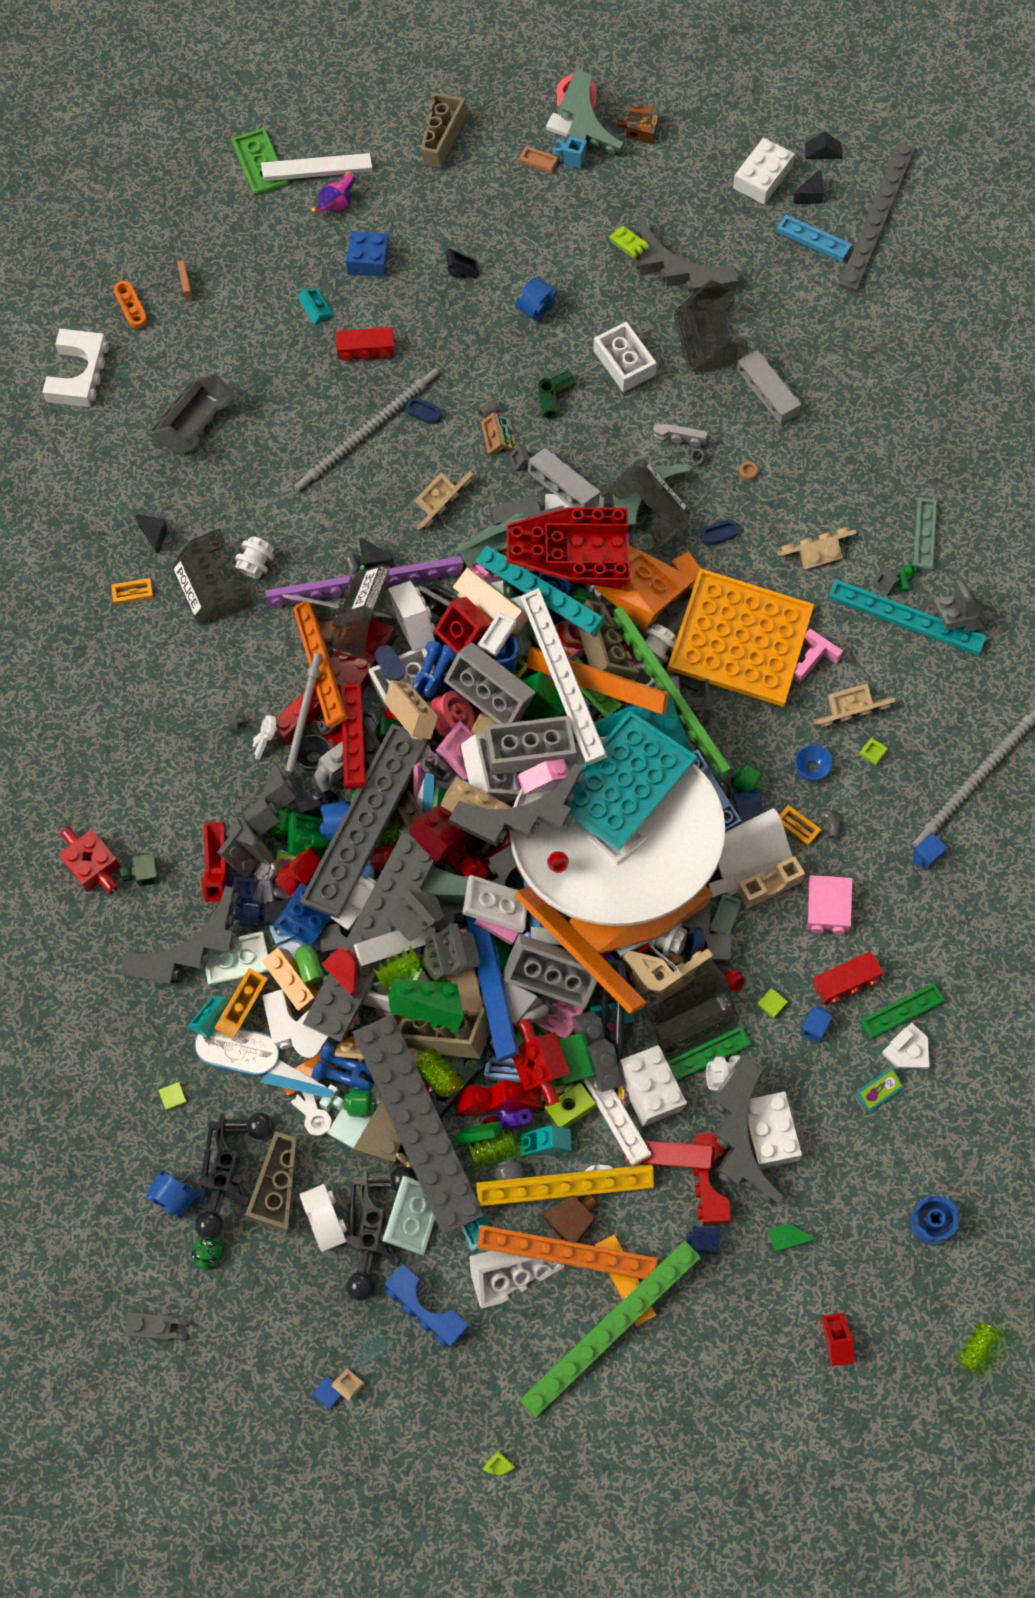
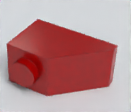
[276,847,321,896]
[322,946,359,999]
[821,1313,855,1366]

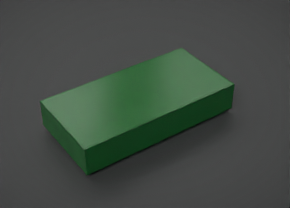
[455,1121,503,1144]

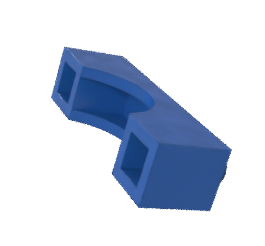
[384,1264,469,1348]

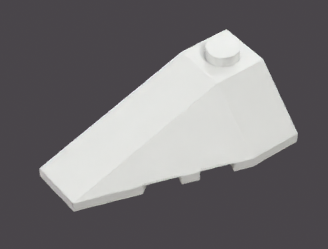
[469,1251,564,1309]

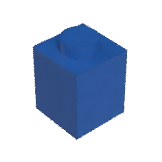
[912,833,947,870]
[800,1006,832,1043]

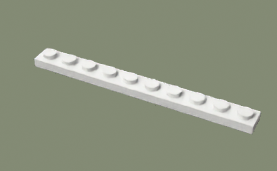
[521,588,607,766]

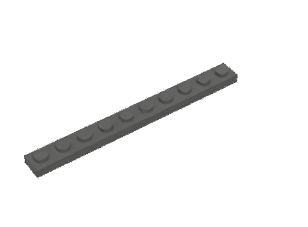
[839,142,915,293]

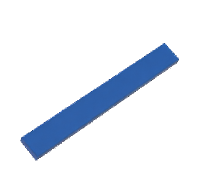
[466,915,519,1062]

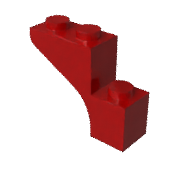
[201,822,231,902]
[457,1080,541,1117]

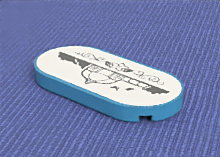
[195,1028,280,1076]

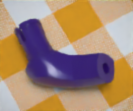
[496,1109,532,1128]

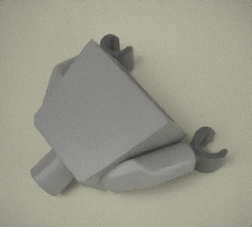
[503,977,558,1028]

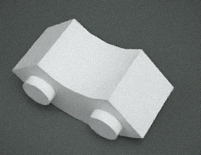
[299,1184,347,1252]

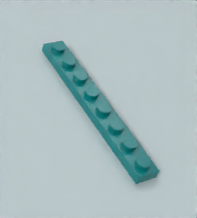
[475,545,606,637]
[828,579,987,656]

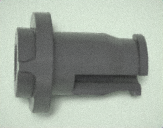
[421,752,462,790]

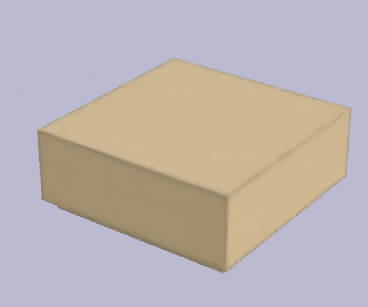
[332,1368,364,1401]

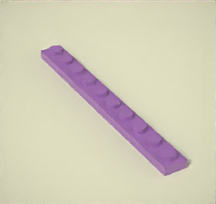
[265,556,463,608]

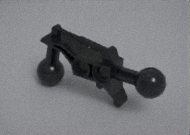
[195,1112,274,1240]
[346,1166,418,1301]

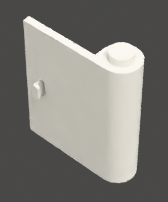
[718,808,792,896]

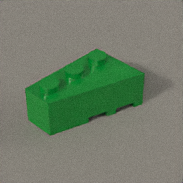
[388,978,464,1034]

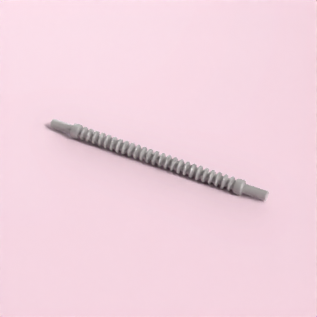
[294,368,439,491]
[912,709,1035,848]

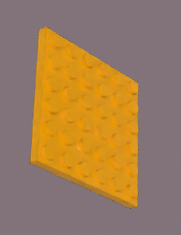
[667,568,814,707]

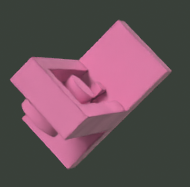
[793,629,843,684]

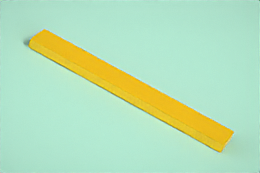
[476,1164,654,1206]

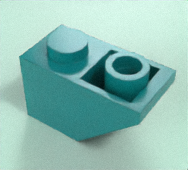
[521,1125,572,1156]

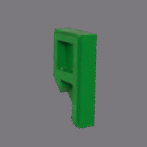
[767,1224,814,1253]

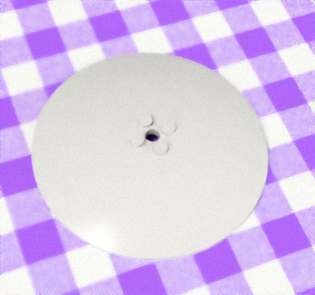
[510,736,725,926]

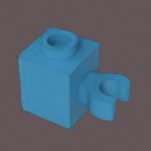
[553,136,587,169]

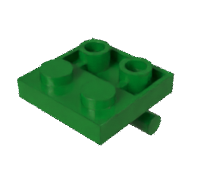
[288,812,331,860]

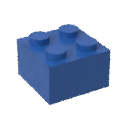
[346,231,389,277]

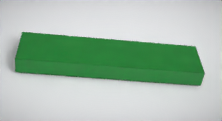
[859,982,946,1040]
[667,1026,752,1082]

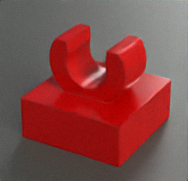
[460,857,489,879]

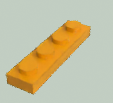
[595,1235,656,1327]

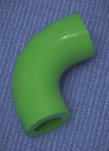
[295,944,324,985]

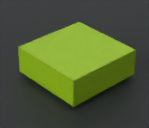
[859,738,888,765]
[757,988,788,1019]
[159,1082,187,1111]

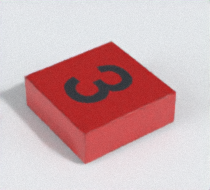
[444,847,473,874]

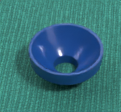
[795,745,833,781]

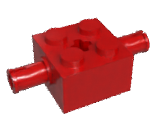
[58,826,120,895]
[512,1018,571,1107]

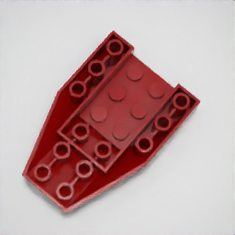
[506,507,631,591]

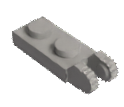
[653,424,707,447]

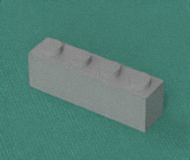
[737,350,801,425]
[528,448,600,508]

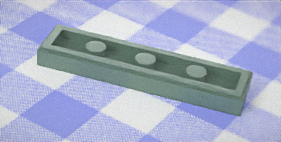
[913,498,937,571]

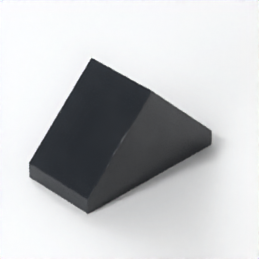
[805,131,842,159]
[793,170,823,204]
[135,514,168,553]
[359,537,394,571]

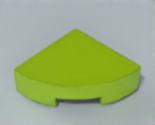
[482,1451,515,1475]

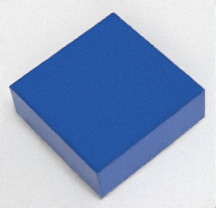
[312,1376,342,1409]

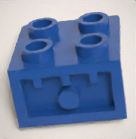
[274,883,330,945]

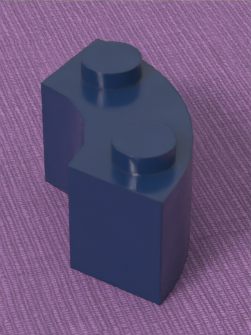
[730,789,763,823]

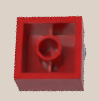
[434,597,492,654]

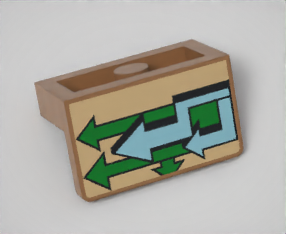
[481,412,516,455]

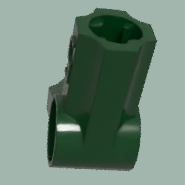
[538,370,576,419]

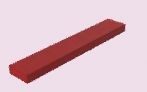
[340,683,366,789]

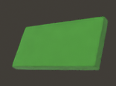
[231,128,288,196]

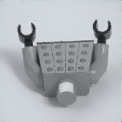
[314,742,370,803]

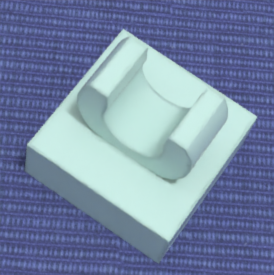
[319,1084,344,1112]

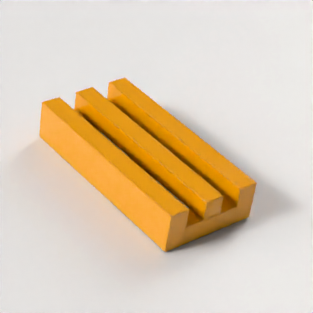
[111,578,154,605]
[779,805,821,846]

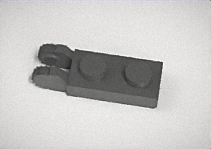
[124,1312,190,1341]

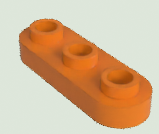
[114,281,147,329]

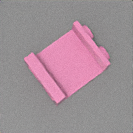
[806,875,852,935]

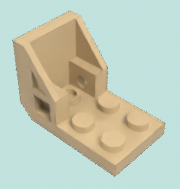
[623,949,713,1004]

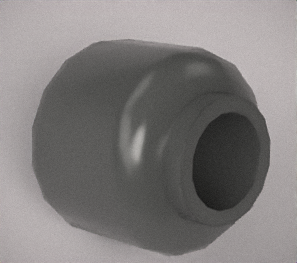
[494,1158,526,1180]

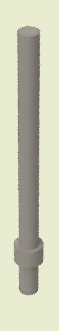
[285,653,322,773]

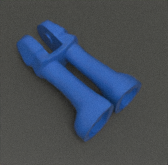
[413,641,457,699]
[311,1041,374,1091]

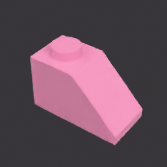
[517,759,569,795]

